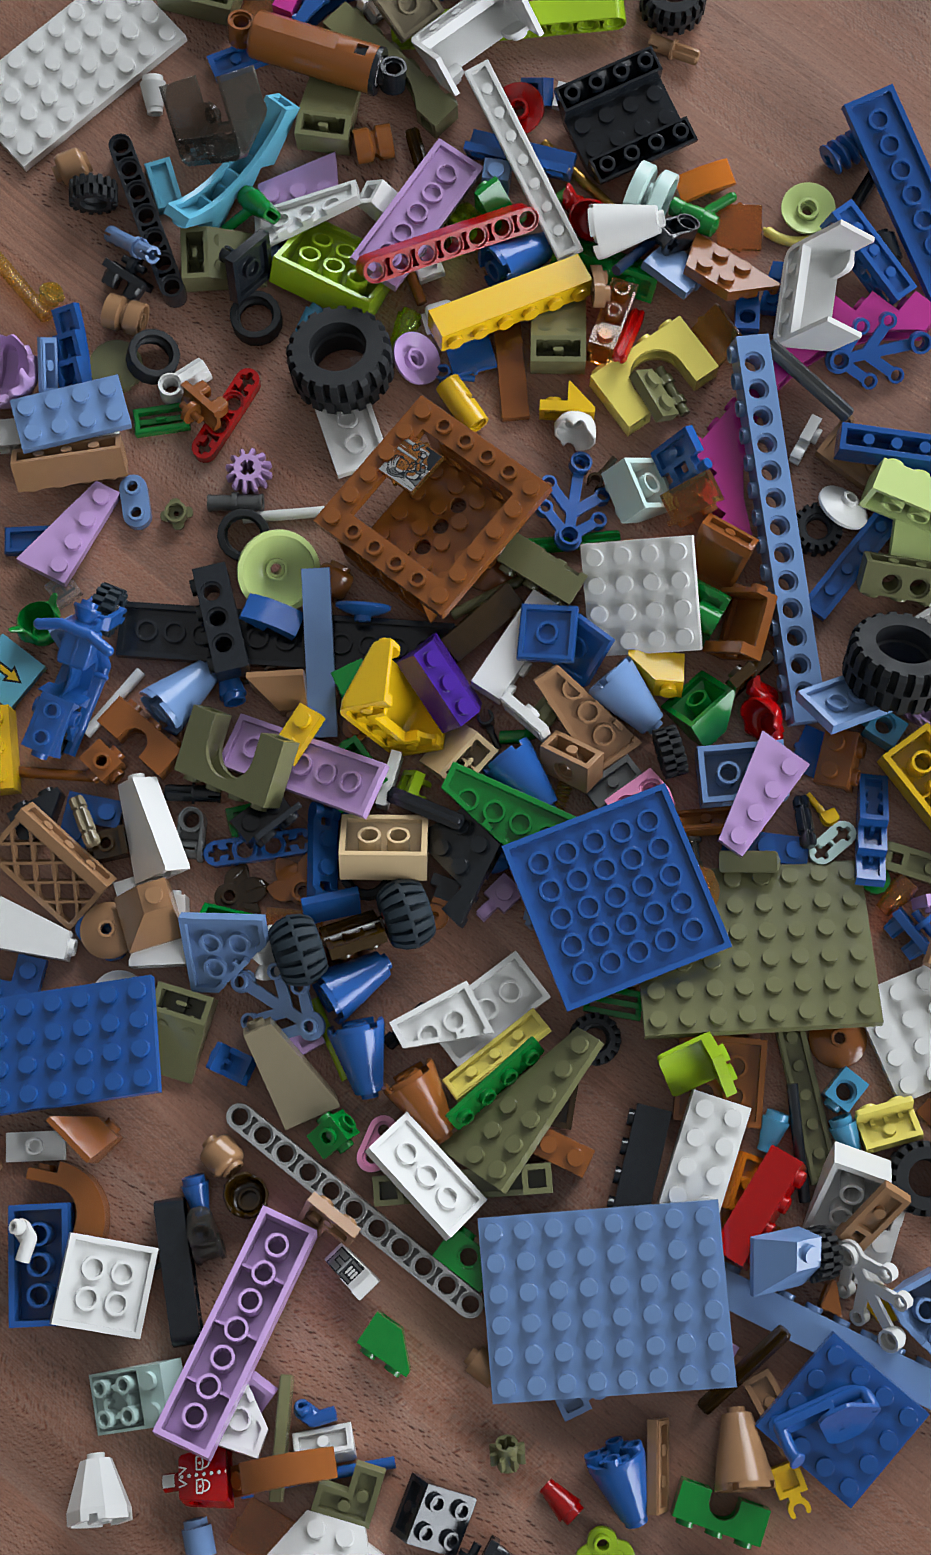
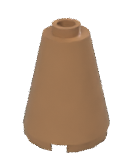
[714,1406,776,1493]

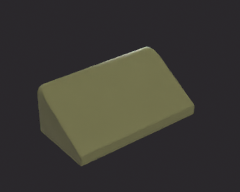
[719,850,781,873]

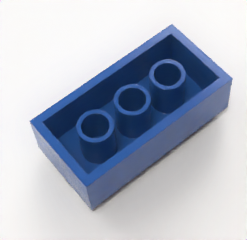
[8,1202,75,1328]

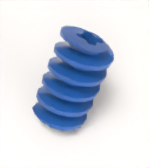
[819,130,863,175]

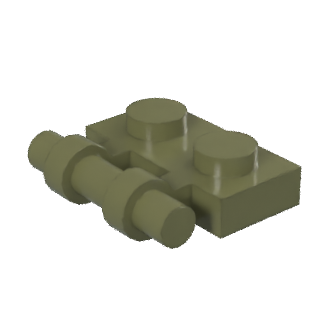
[629,366,690,423]

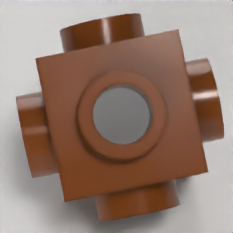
[79,738,127,786]

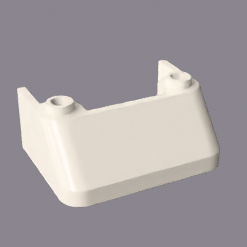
[411,0,544,96]
[773,219,875,351]

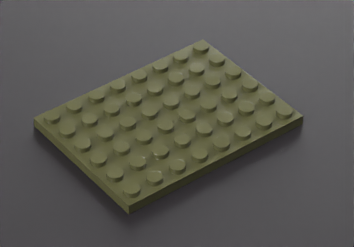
[639,860,884,1040]

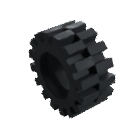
[69,173,118,215]
[796,502,843,557]
[652,724,689,780]
[569,1012,622,1066]
[804,1225,844,1284]

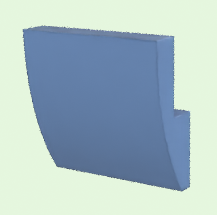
[641,247,702,300]

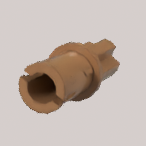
[647,33,700,66]

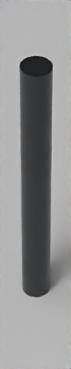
[786,1083,811,1203]

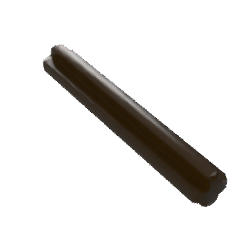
[697,1325,791,1415]

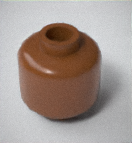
[320,560,354,602]

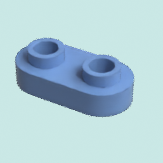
[119,475,152,530]

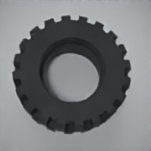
[286,306,395,415]
[842,612,931,715]

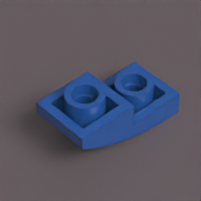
[239,593,303,640]

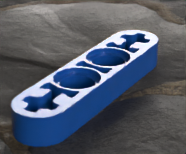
[203,828,308,868]

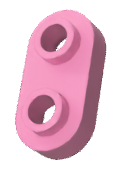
[357,1115,396,1173]

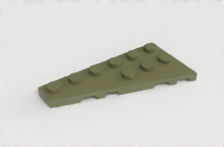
[439,1027,604,1194]

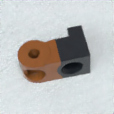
[430,873,461,930]

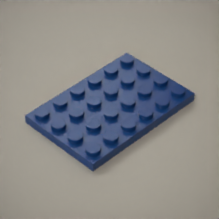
[0,975,162,1116]

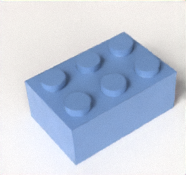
[694,739,790,809]

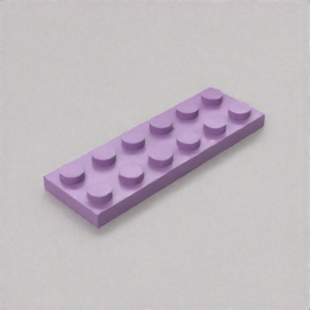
[349,138,483,292]
[222,713,390,819]

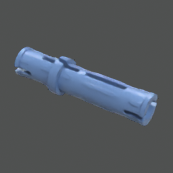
[104,225,161,264]

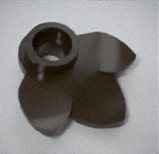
[214,864,270,914]

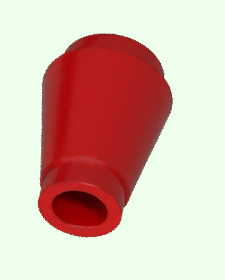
[539,1478,584,1526]

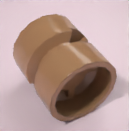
[100,293,150,337]

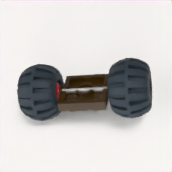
[268,879,436,987]

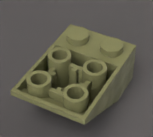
[294,77,361,156]
[180,226,267,292]
[530,298,586,374]
[155,981,219,1084]

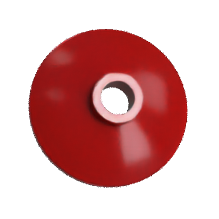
[503,82,544,134]

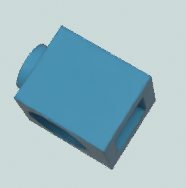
[861,713,909,752]
[821,1066,869,1114]

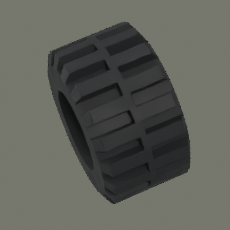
[639,0,706,36]
[890,1141,931,1217]

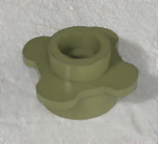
[160,498,193,530]

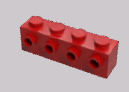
[721,1145,807,1271]

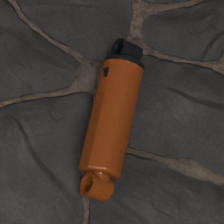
[227,9,407,96]

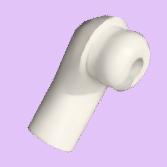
[9,1218,37,1264]

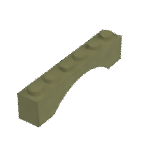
[323,1,458,139]
[372,1162,553,1207]

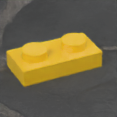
[279,703,326,766]

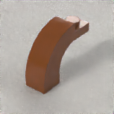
[26,1161,111,1239]
[230,1446,338,1498]

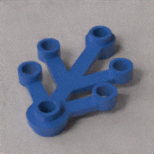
[824,311,931,390]
[535,451,611,552]

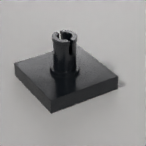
[219,228,272,305]

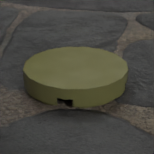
[90,340,143,393]

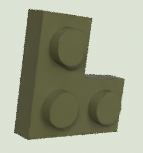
[311,1459,386,1529]

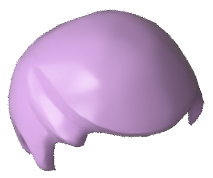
[0,334,38,409]

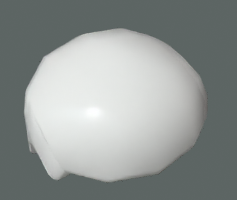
[554,411,596,452]

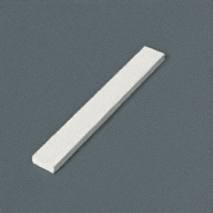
[464,59,583,261]

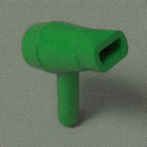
[221,185,281,230]
[668,192,737,237]

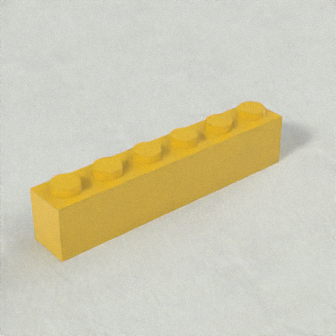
[428,254,593,352]

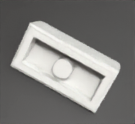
[292,1422,357,1463]

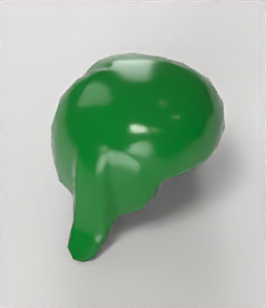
[8,593,61,647]

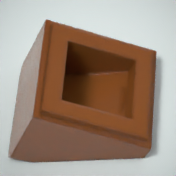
[817,1279,842,1317]

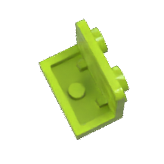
[657,1031,738,1097]

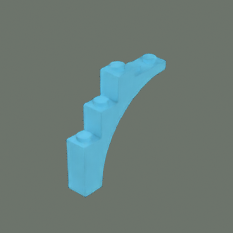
[164,93,300,228]

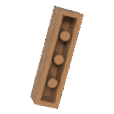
[10,433,128,493]

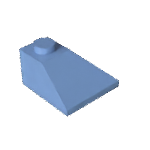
[750,1226,821,1297]

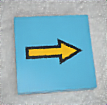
[0,634,47,709]

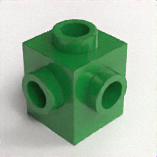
[306,1109,360,1160]

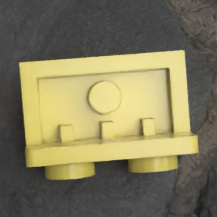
[855,1096,924,1154]

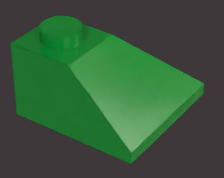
[661,670,735,746]

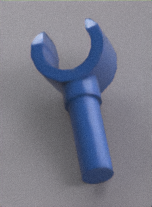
[436,364,475,383]

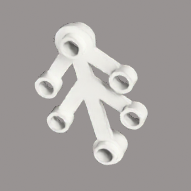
[837,1239,913,1353]

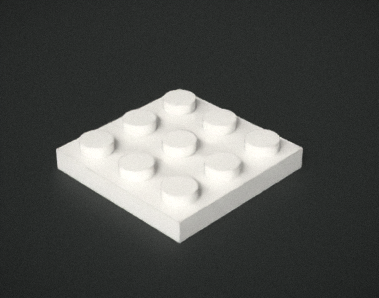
[49,1232,159,1339]

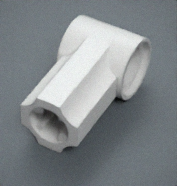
[158,358,213,404]

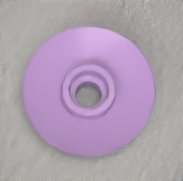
[393,332,440,385]

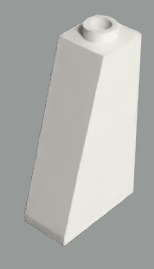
[118,773,190,884]
[0,896,78,962]

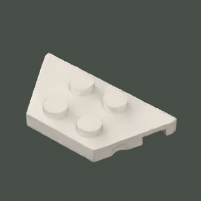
[267,1510,369,1555]

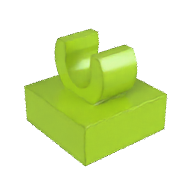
[397,770,432,799]

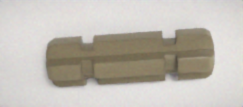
[69,795,101,848]

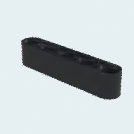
[154,1196,203,1348]

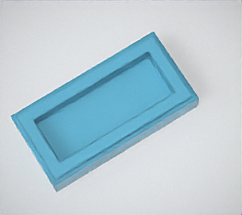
[144,156,182,215]

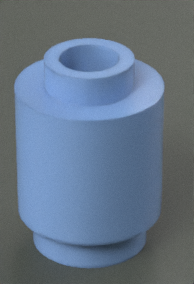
[181,1516,217,1555]

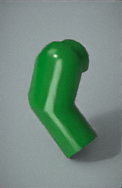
[499,727,537,744]

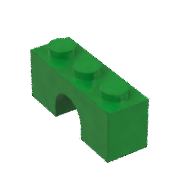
[670,1476,771,1549]

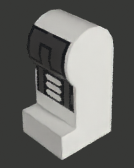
[324,1243,381,1301]

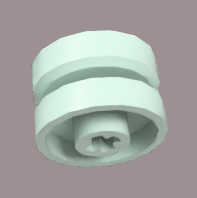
[623,160,679,216]

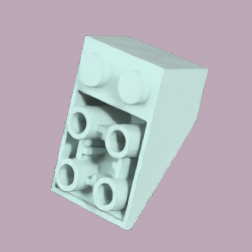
[89,1357,183,1436]

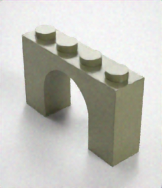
[174,705,300,812]

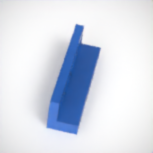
[463,129,577,182]
[820,199,918,306]

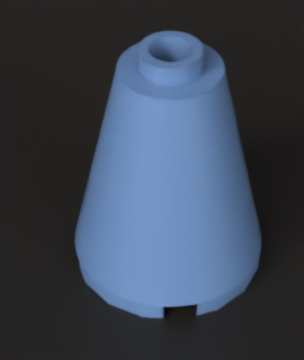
[587,655,663,734]
[139,660,218,735]

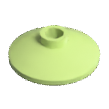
[781,182,836,234]

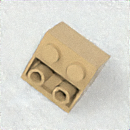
[419,724,499,782]

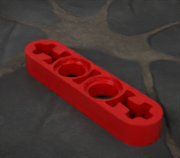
[192,368,261,463]

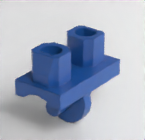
[883,906,931,960]

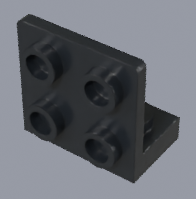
[229,797,302,849]
[390,1472,477,1555]

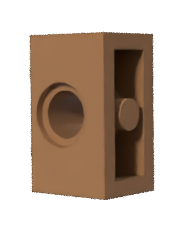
[540,730,604,794]

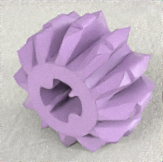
[225,448,273,494]

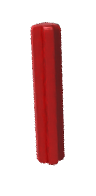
[612,308,645,364]

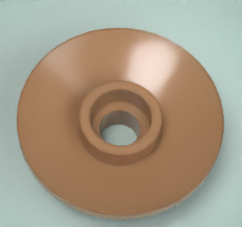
[80,902,128,959]

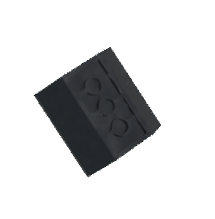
[554,46,698,185]

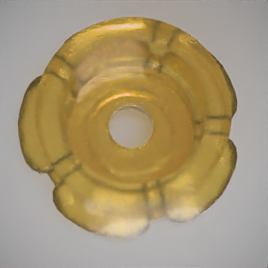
[39,282,65,307]

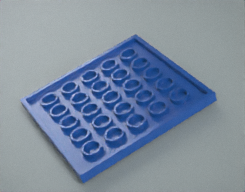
[501,783,732,1012]

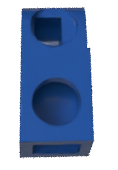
[732,291,760,341]

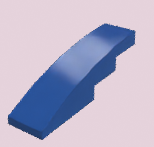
[51,302,92,388]
[855,773,889,888]

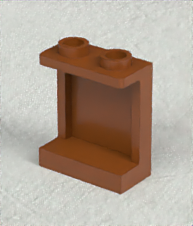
[694,513,759,590]
[703,583,778,661]

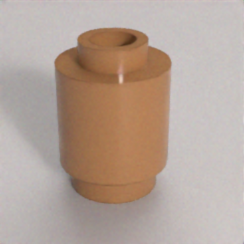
[463,1346,491,1388]

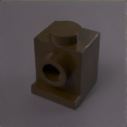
[87,825,130,864]

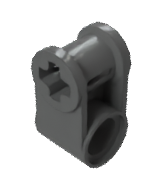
[177,806,208,863]

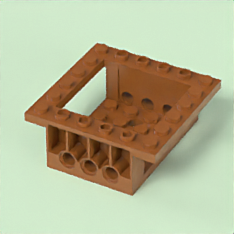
[313,395,553,624]

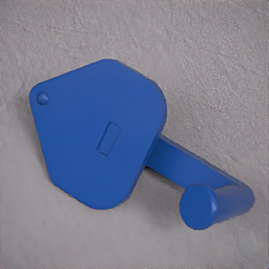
[773,1385,881,1469]

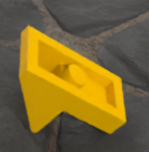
[539,381,595,420]

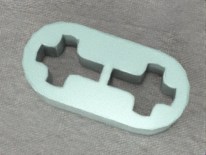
[808,821,856,865]

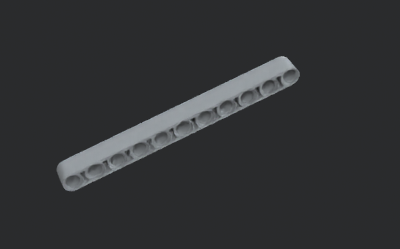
[226,1103,484,1319]

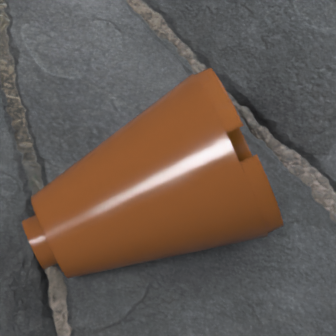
[381,1058,455,1143]

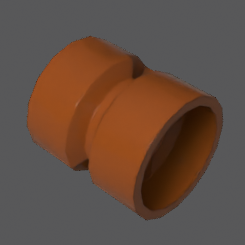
[352,123,396,165]

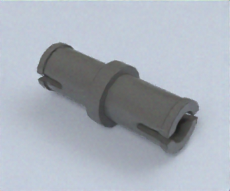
[207,492,265,512]

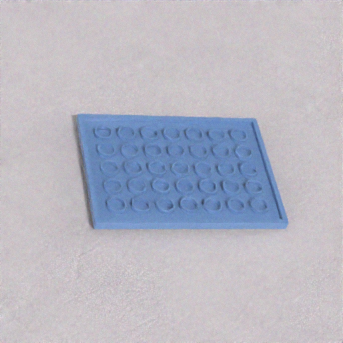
[478,1199,737,1404]

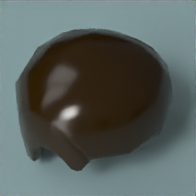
[223,1172,269,1220]

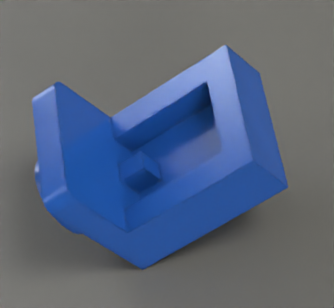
[206,1041,256,1086]

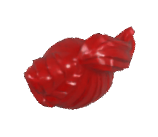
[562,183,604,242]
[740,675,784,740]

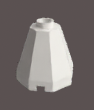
[66,1452,133,1529]

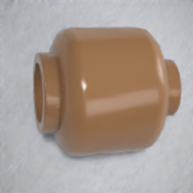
[51,148,93,188]
[200,1134,244,1179]

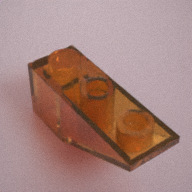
[586,277,639,365]

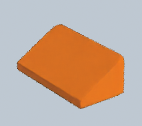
[722,1150,763,1211]

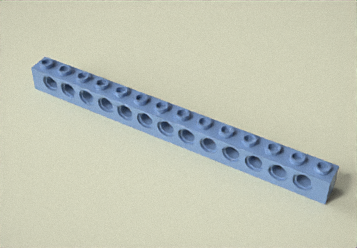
[727,334,822,727]

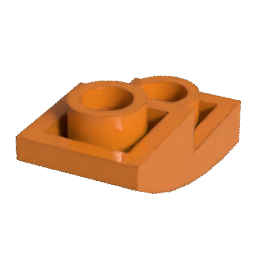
[677,158,737,203]

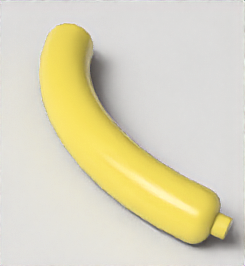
[762,227,812,247]

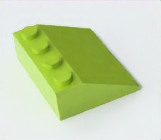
[269,221,390,316]

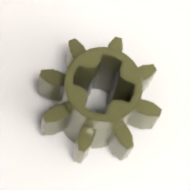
[489,1434,526,1474]

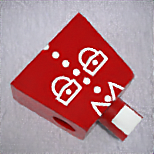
[162,1446,234,1509]

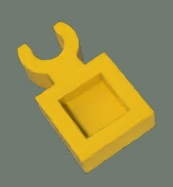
[770,1461,811,1519]

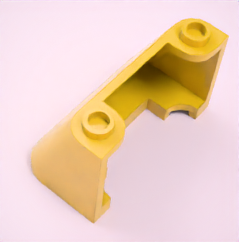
[340,638,445,756]

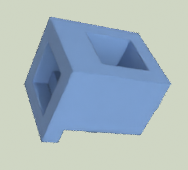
[482,157,512,196]

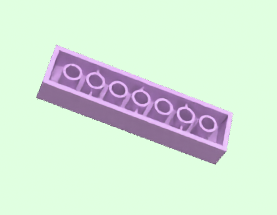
[152,1205,318,1462]

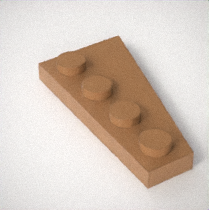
[533,664,642,770]

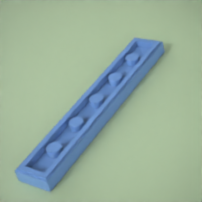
[301,567,338,738]

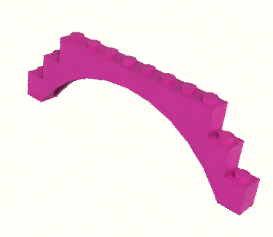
[697,291,931,536]

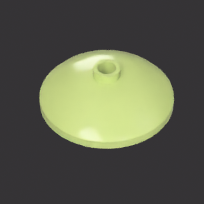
[237,529,320,609]

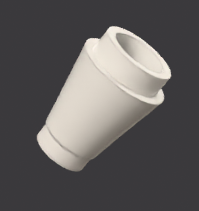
[140,73,166,117]

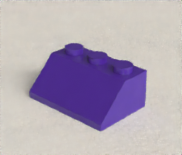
[396,633,482,733]

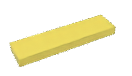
[442,1008,552,1103]

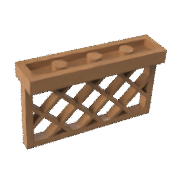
[0,802,117,931]

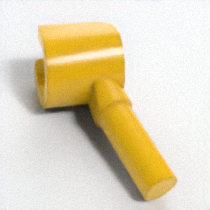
[806,792,839,827]

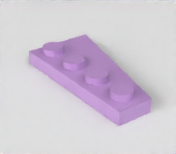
[16,481,121,587]

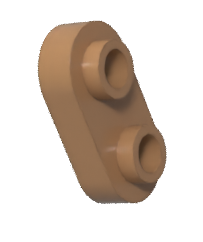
[589,265,611,308]

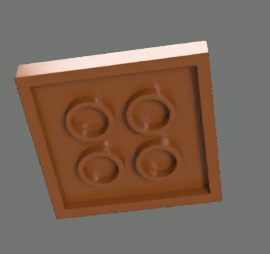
[672,1035,768,1129]

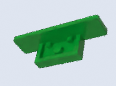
[445,1036,544,1130]

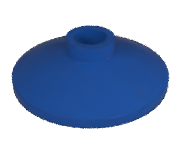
[335,601,391,623]

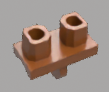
[179,380,229,431]

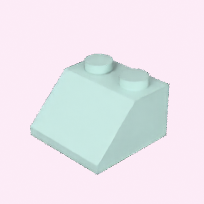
[601,458,679,523]

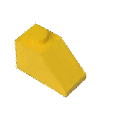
[628,650,685,698]

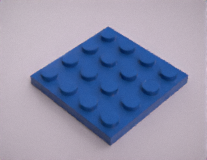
[755,1331,929,1508]

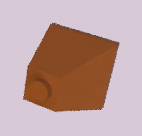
[46,1116,123,1163]

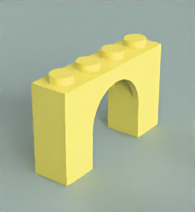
[589,316,719,436]

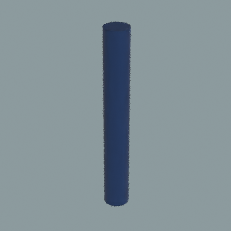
[612,239,657,276]

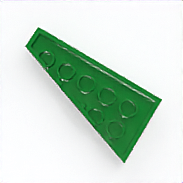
[441,761,576,846]

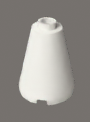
[588,203,666,260]

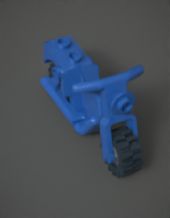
[21,582,128,760]

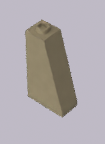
[243,1017,340,1130]

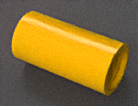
[436,374,489,432]

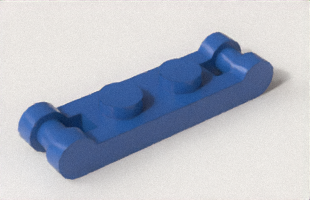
[307,802,341,897]

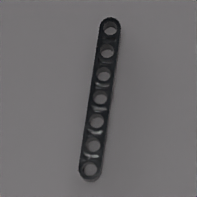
[108,133,188,308]

